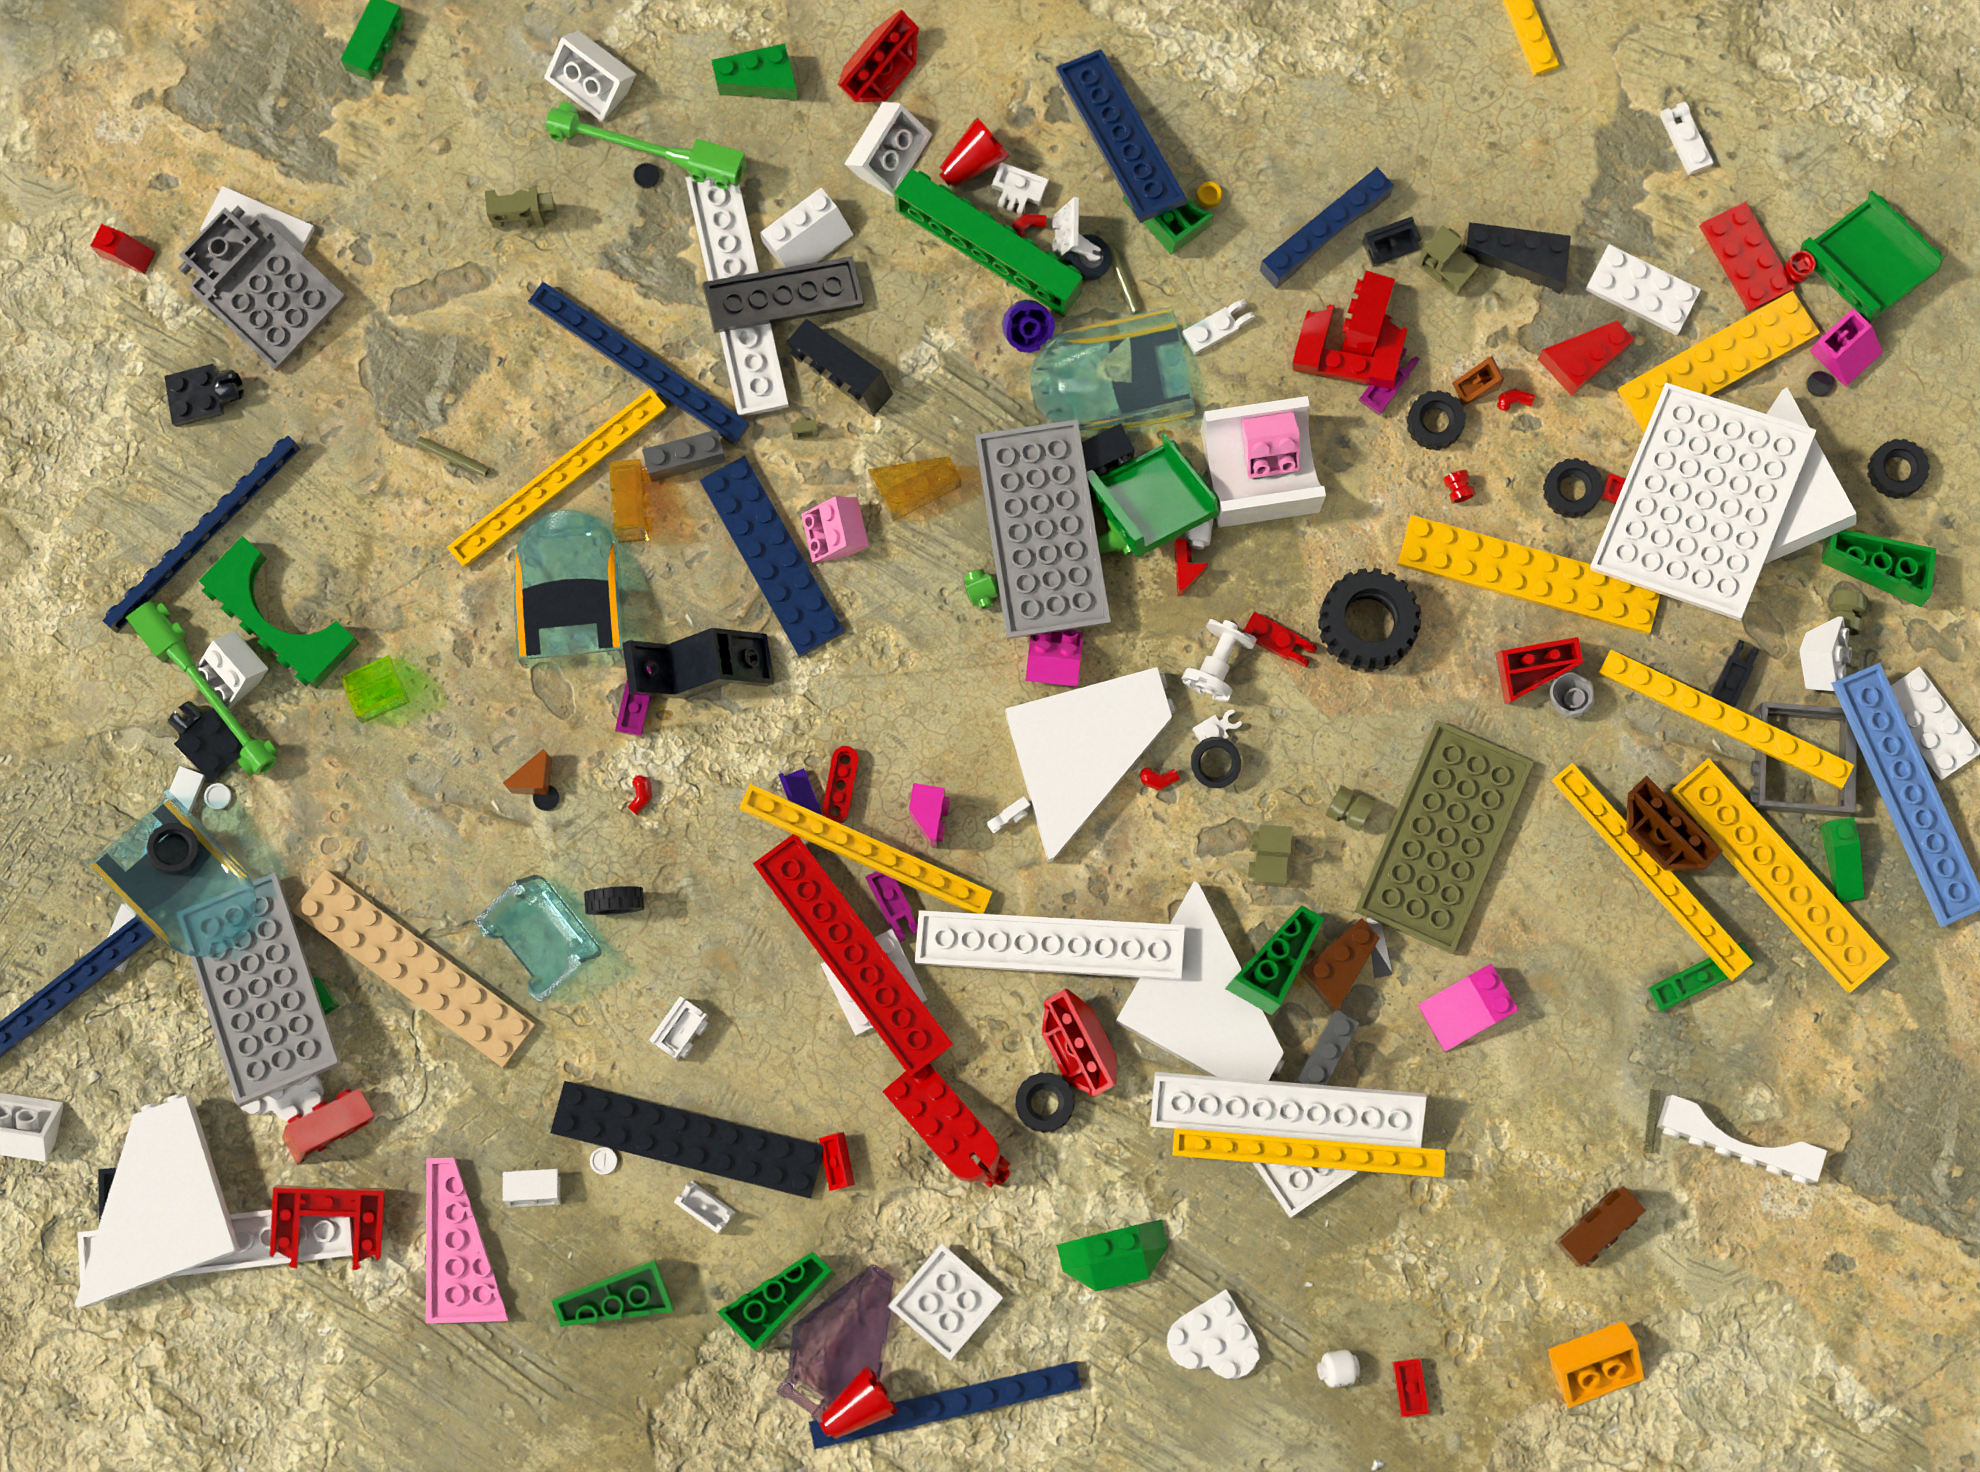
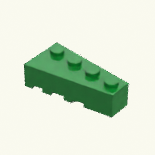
[1821,530,1937,607]
[1225,905,1324,1015]
[717,1251,836,1353]
[551,1257,675,1327]

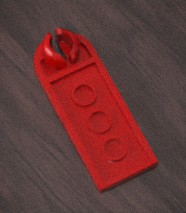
[882,1064,1000,1182]

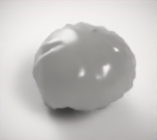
[1550,672,1595,718]

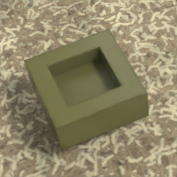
[790,417,819,440]

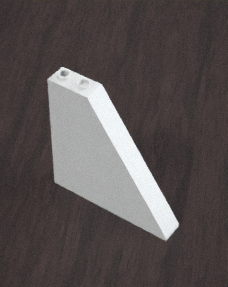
[1764,387,1856,564]
[1005,667,1175,863]
[1115,881,1285,1081]
[75,1093,241,1309]

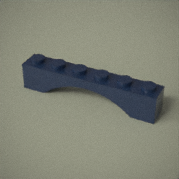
[1259,167,1394,289]

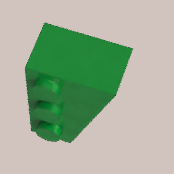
[711,43,798,101]
[1123,196,1214,255]

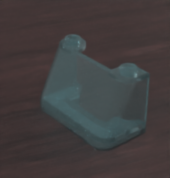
[474,875,602,1003]

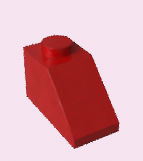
[90,223,156,275]

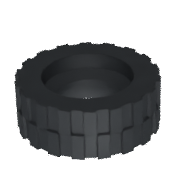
[1406,390,1466,451]
[1867,439,1930,499]
[1543,458,1603,518]
[584,886,644,915]
[1015,1072,1075,1133]

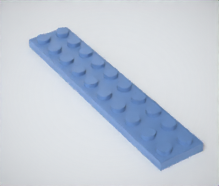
[1831,663,1980,927]

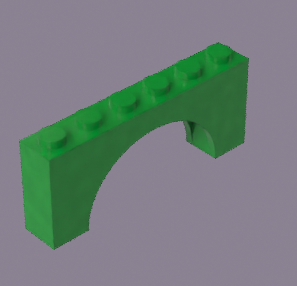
[199,536,360,688]

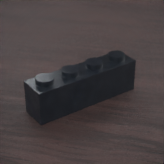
[1081,423,1135,477]

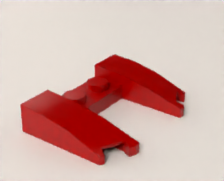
[1292,304,1408,389]
[270,1185,386,1270]

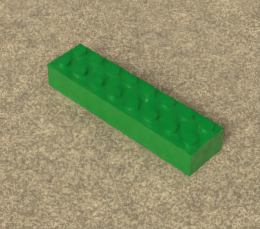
[894,168,1083,318]

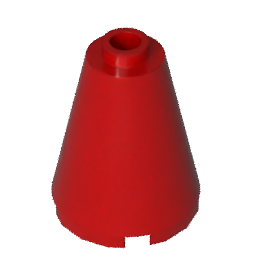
[939,118,1010,187]
[819,1365,898,1438]

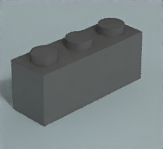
[642,429,726,482]
[1294,1010,1359,1085]

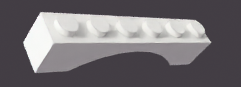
[1657,1095,1827,1185]

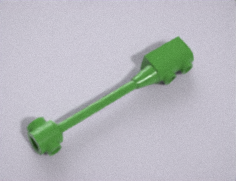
[546,102,747,190]
[964,520,1134,610]
[126,601,278,777]

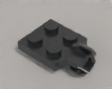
[164,364,244,427]
[168,701,243,782]

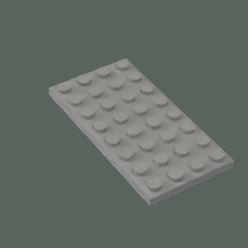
[975,419,1111,639]
[176,872,341,1107]

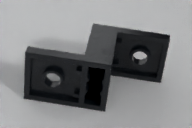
[622,628,774,699]

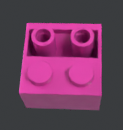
[1809,308,1883,387]
[1025,630,1083,687]
[909,783,950,848]

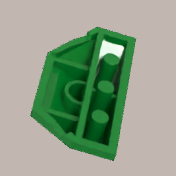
[1056,1220,1168,1292]

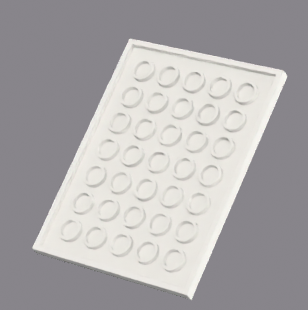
[1590,383,1816,621]

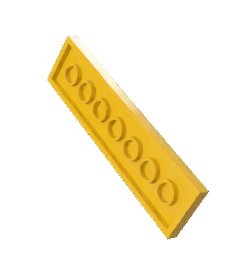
[1617,291,1820,433]

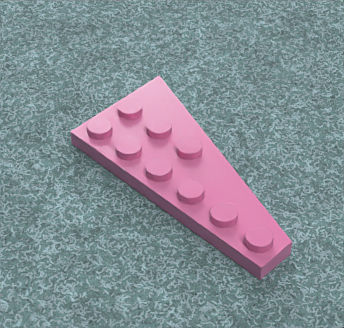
[426,1158,509,1324]

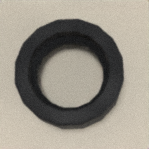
[1191,737,1241,788]
[146,822,200,875]

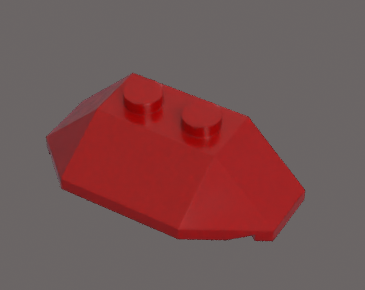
[838,10,919,103]
[1042,988,1117,1097]

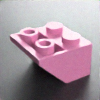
[1242,412,1300,479]
[801,496,869,563]

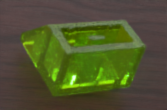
[341,655,410,724]

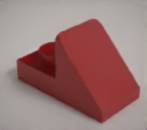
[1174,539,1208,596]

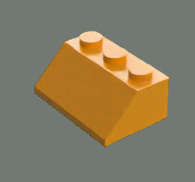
[1548,1320,1644,1409]

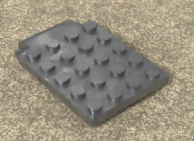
[178,205,348,372]

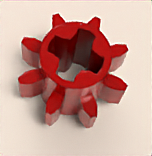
[978,1155,1010,1188]

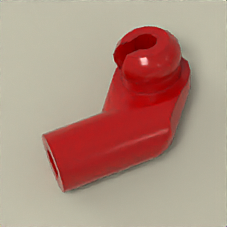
[1139,768,1180,790]

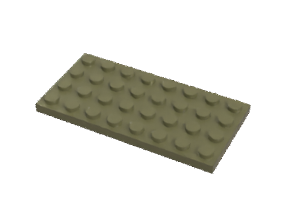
[1354,720,1534,954]

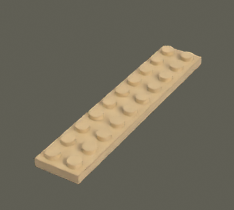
[292,869,537,1068]

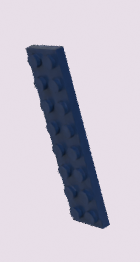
[1055,49,1187,223]
[699,456,845,658]

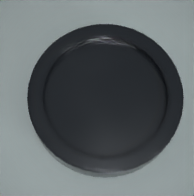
[633,163,659,189]
[1806,371,1833,397]
[533,785,560,811]

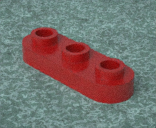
[822,746,859,824]

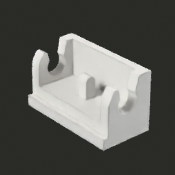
[503,1169,561,1208]
[674,1181,736,1234]

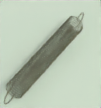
[1643,1081,1661,1161]

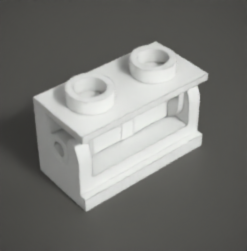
[649,996,709,1061]

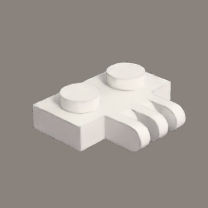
[992,162,1048,215]

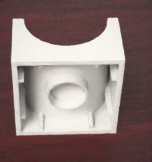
[1200,396,1326,528]

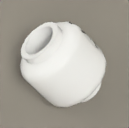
[1317,1349,1360,1388]

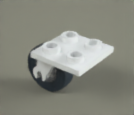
[1052,197,1112,281]

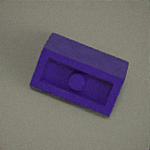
[778,768,823,816]

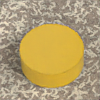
[1196,182,1222,209]

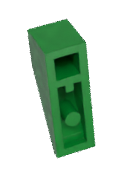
[1820,817,1864,903]

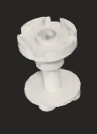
[1181,619,1257,702]

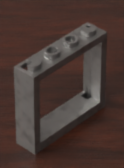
[1749,702,1857,817]

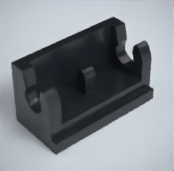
[1362,216,1421,267]

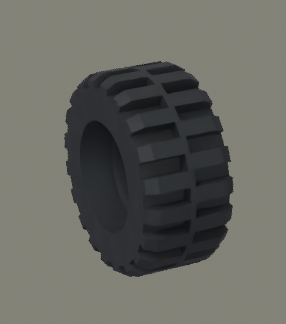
[1318,568,1421,672]

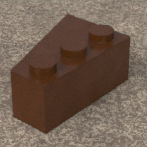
[1299,918,1380,1012]
[1554,1186,1647,1267]

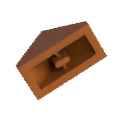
[1452,356,1504,405]
[503,749,552,795]

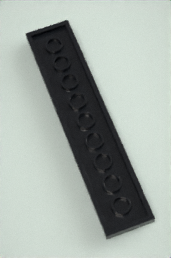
[550,1081,824,1199]

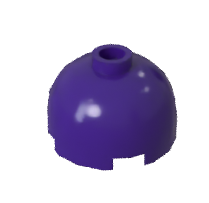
[1002,299,1055,353]

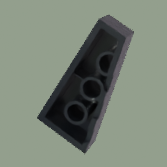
[1462,222,1571,294]
[787,318,893,417]

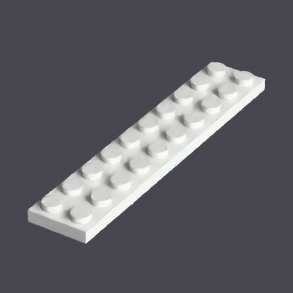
[685,176,789,417]
[915,910,1185,980]
[1150,1072,1427,1148]
[77,1210,353,1285]

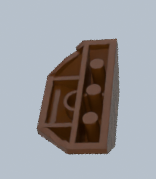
[1626,775,1723,871]

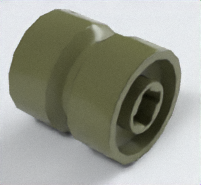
[1828,590,1868,636]
[1326,785,1374,832]

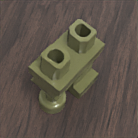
[485,187,558,228]

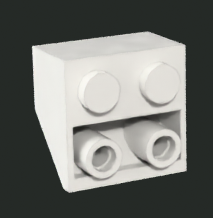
[1799,617,1852,691]
[196,631,268,709]

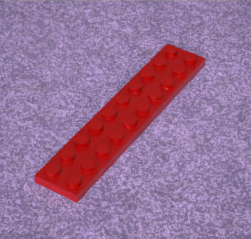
[752,834,954,1078]

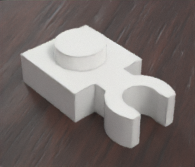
[1192,709,1242,752]
[987,796,1030,834]

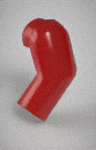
[1011,214,1047,237]
[1497,389,1535,411]
[627,775,652,815]

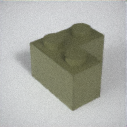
[1417,225,1479,296]
[1248,824,1292,887]

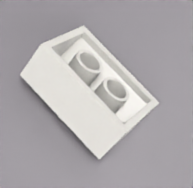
[544,30,636,122]
[845,102,932,196]
[760,188,854,268]
[0,1093,63,1162]

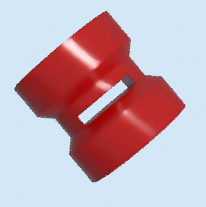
[1784,251,1815,284]
[1443,470,1476,504]

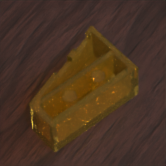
[868,456,961,522]
[609,459,653,543]

